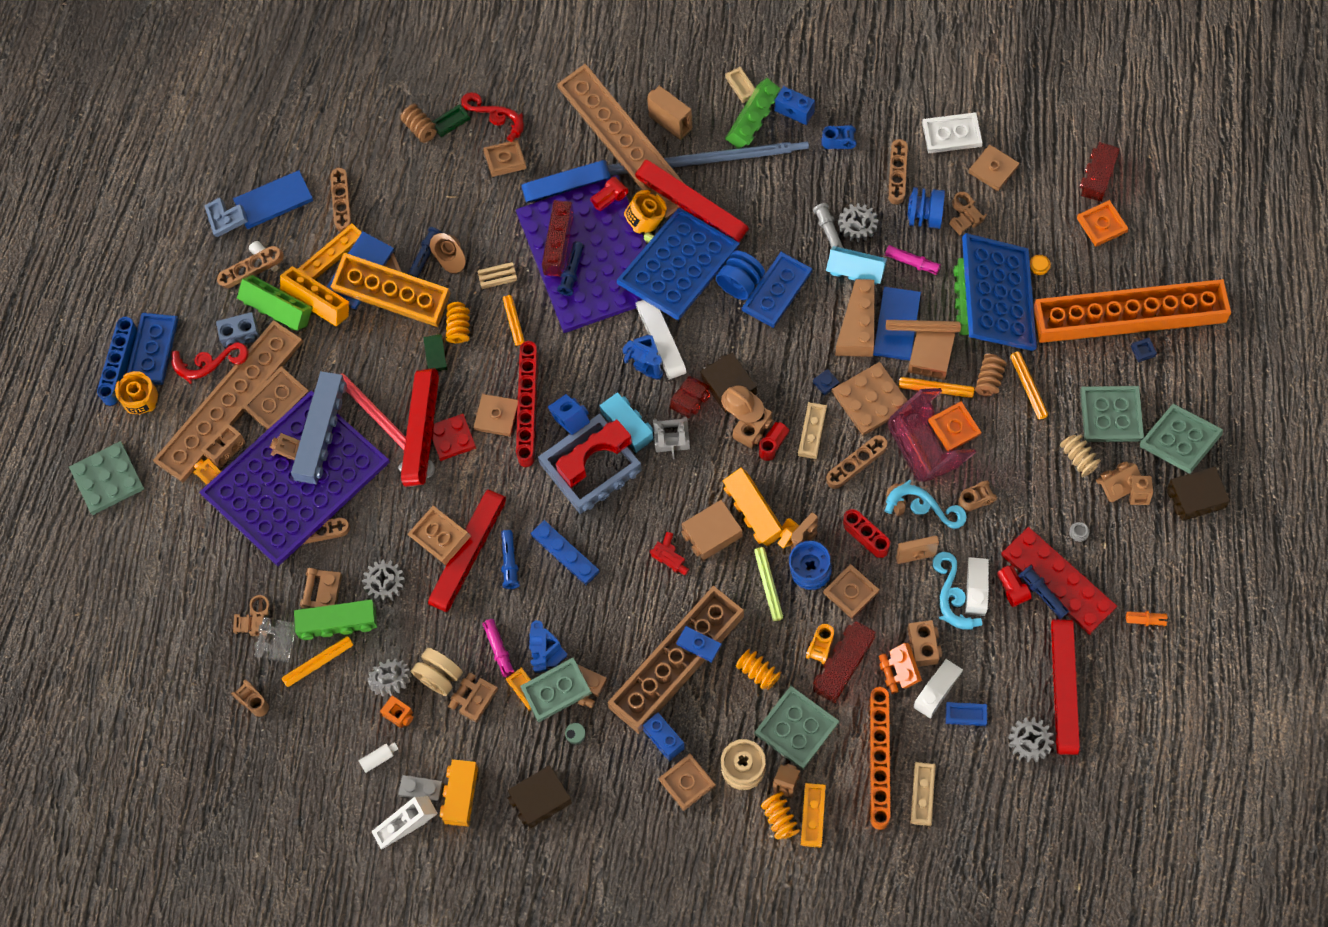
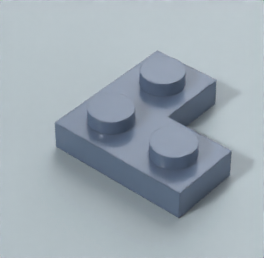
[204,197,248,237]

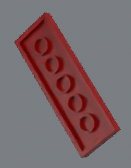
[1001,527,1117,635]

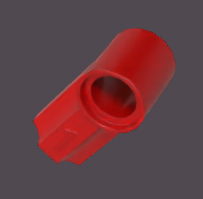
[590,177,628,211]
[759,422,790,461]
[997,565,1032,607]

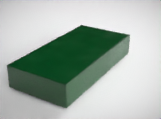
[432,104,470,137]
[423,334,447,371]

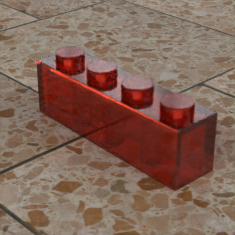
[542,200,574,277]
[813,621,876,704]

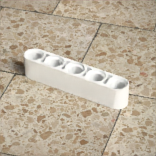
[636,300,687,380]

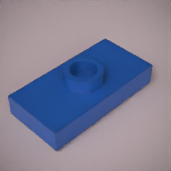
[676,626,721,663]

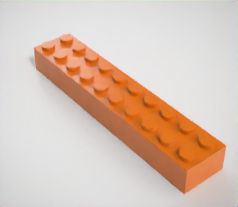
[1034,279,1231,343]

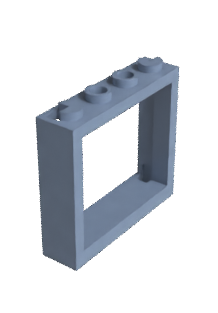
[538,414,642,514]

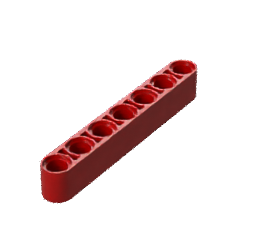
[634,160,749,243]
[516,341,538,467]
[401,368,439,487]
[428,489,506,613]
[1051,619,1079,755]

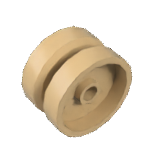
[411,648,463,696]
[721,739,766,790]

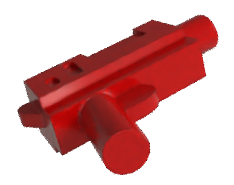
[650,532,689,576]

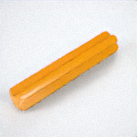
[503,295,525,346]

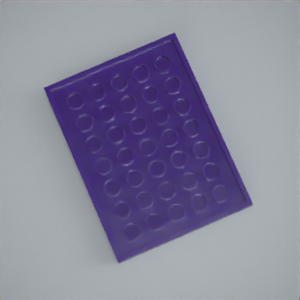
[515,175,647,333]
[199,390,390,567]

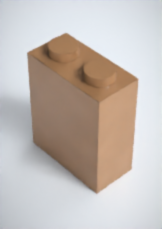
[647,86,692,140]
[908,331,956,380]
[681,500,743,561]

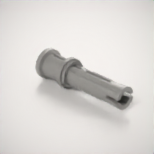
[813,203,843,248]

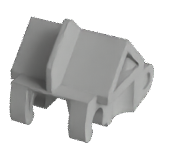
[653,417,690,459]

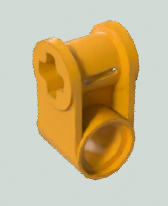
[806,624,834,665]

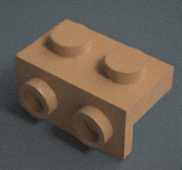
[1096,462,1141,502]

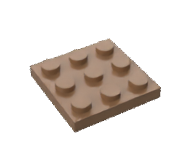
[832,362,911,436]

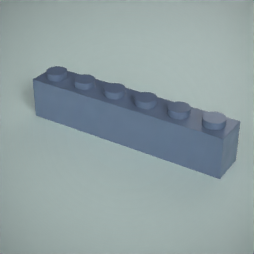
[291,371,347,484]

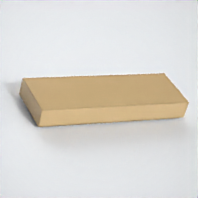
[798,402,827,459]
[910,762,936,826]

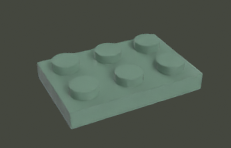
[520,658,592,722]

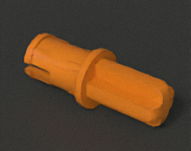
[1126,611,1167,627]

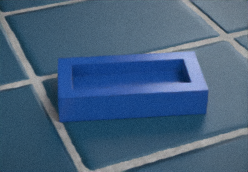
[945,702,987,726]

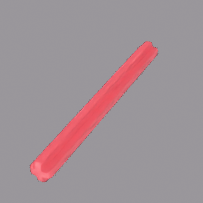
[341,374,406,450]

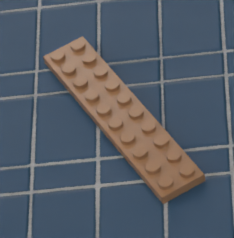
[557,64,685,220]
[153,320,303,483]

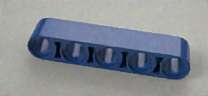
[521,160,611,203]
[97,317,137,406]

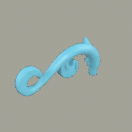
[885,480,967,529]
[932,552,982,630]

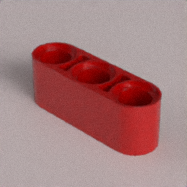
[843,509,890,558]

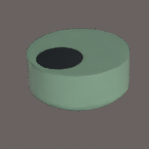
[565,723,586,744]

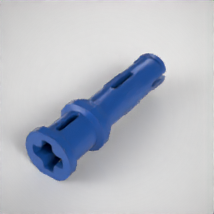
[501,530,520,589]

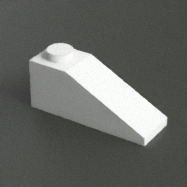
[965,557,989,616]
[914,659,963,719]
[372,796,438,849]

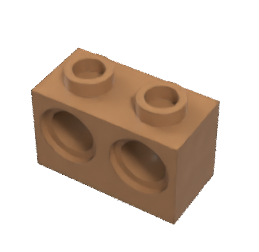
[733,408,773,449]
[201,423,246,470]
[907,620,942,667]

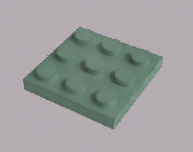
[1080,386,1144,442]
[1140,404,1223,474]
[69,441,144,515]
[754,686,840,770]

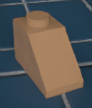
[773,764,800,799]

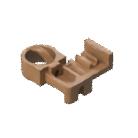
[949,192,987,235]
[233,595,270,636]

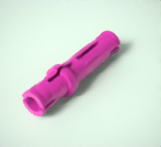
[885,245,941,275]
[482,619,514,677]

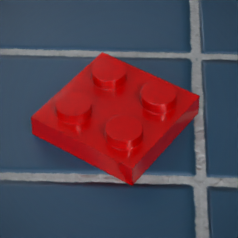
[432,414,476,461]

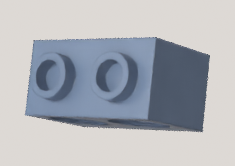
[216,312,260,349]

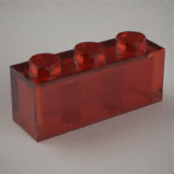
[1079,142,1120,202]

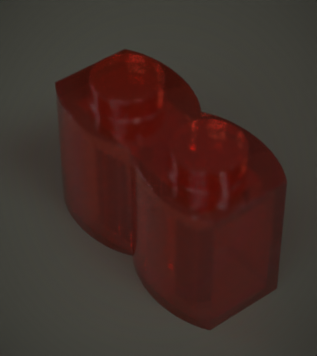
[670,376,710,418]

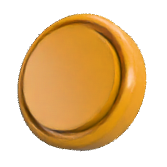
[1030,255,1051,275]

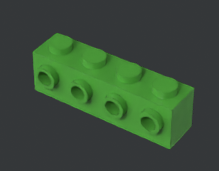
[725,78,781,148]
[954,258,969,335]
[237,275,313,331]
[294,600,377,640]

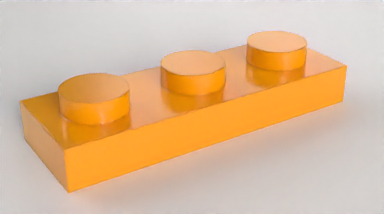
[801,783,826,848]

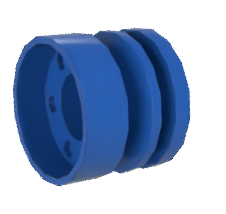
[907,187,945,229]
[716,251,765,300]
[789,541,832,590]

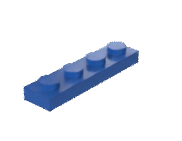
[531,520,599,585]

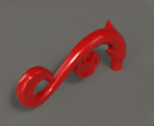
[461,93,524,142]
[171,342,249,384]

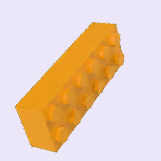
[331,253,451,327]

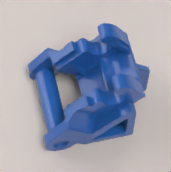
[623,335,663,380]
[529,620,567,673]

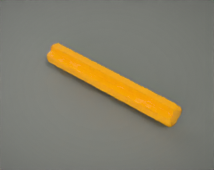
[1010,351,1048,420]
[899,377,974,398]
[282,636,353,687]

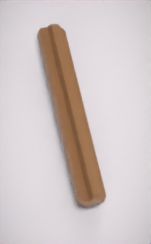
[886,320,961,332]

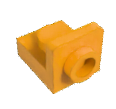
[193,458,221,485]
[778,518,799,548]

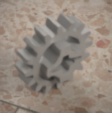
[838,203,878,242]
[362,560,406,603]
[367,659,412,697]
[1008,717,1054,763]

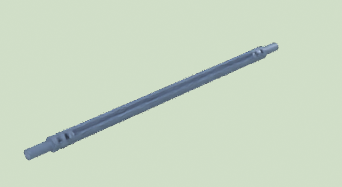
[607,142,809,176]

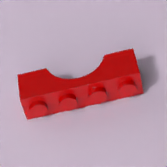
[556,419,632,488]

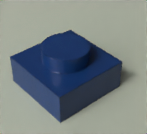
[1131,338,1157,363]
[813,369,840,396]

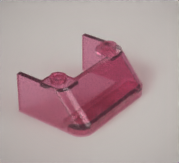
[888,388,976,482]

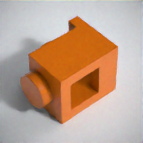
[380,696,413,729]

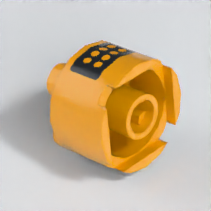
[624,190,667,233]
[115,371,158,414]

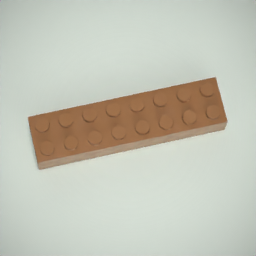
[608,586,744,734]

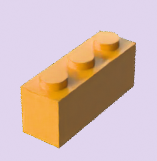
[440,759,478,827]

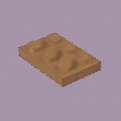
[242,366,309,430]
[407,506,471,565]

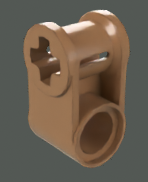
[958,480,997,512]
[231,679,269,717]

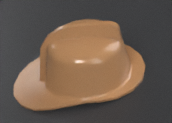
[430,233,466,273]
[721,386,764,423]

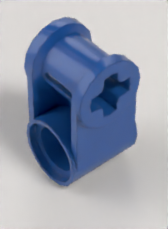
[821,125,856,149]

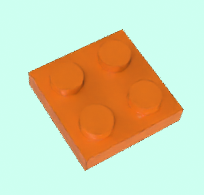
[1077,200,1129,247]
[928,401,982,452]

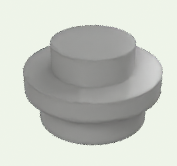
[1069,522,1089,542]

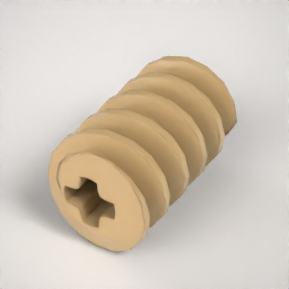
[1060,434,1101,477]

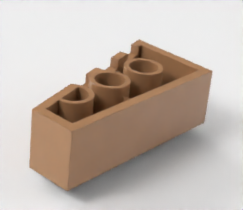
[835,279,874,357]

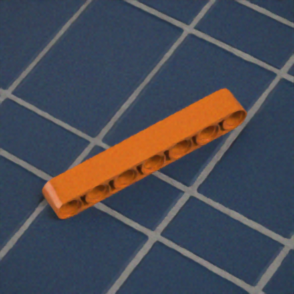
[870,687,890,830]

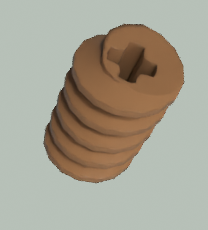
[400,104,436,143]
[975,354,1007,396]

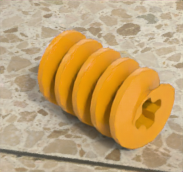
[446,302,470,343]
[736,649,782,690]
[761,792,800,839]

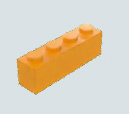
[280,266,349,327]
[723,468,784,546]

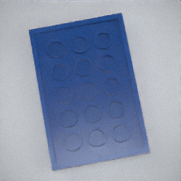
[617,208,740,321]
[962,233,1037,351]

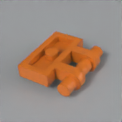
[879,643,922,694]

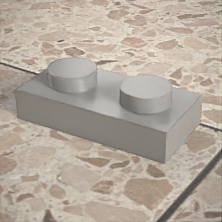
[398,775,443,803]

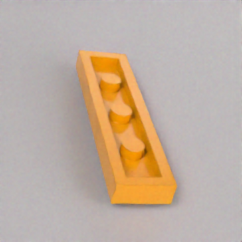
[298,223,362,280]

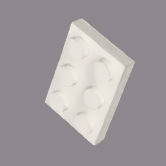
[922,113,982,154]

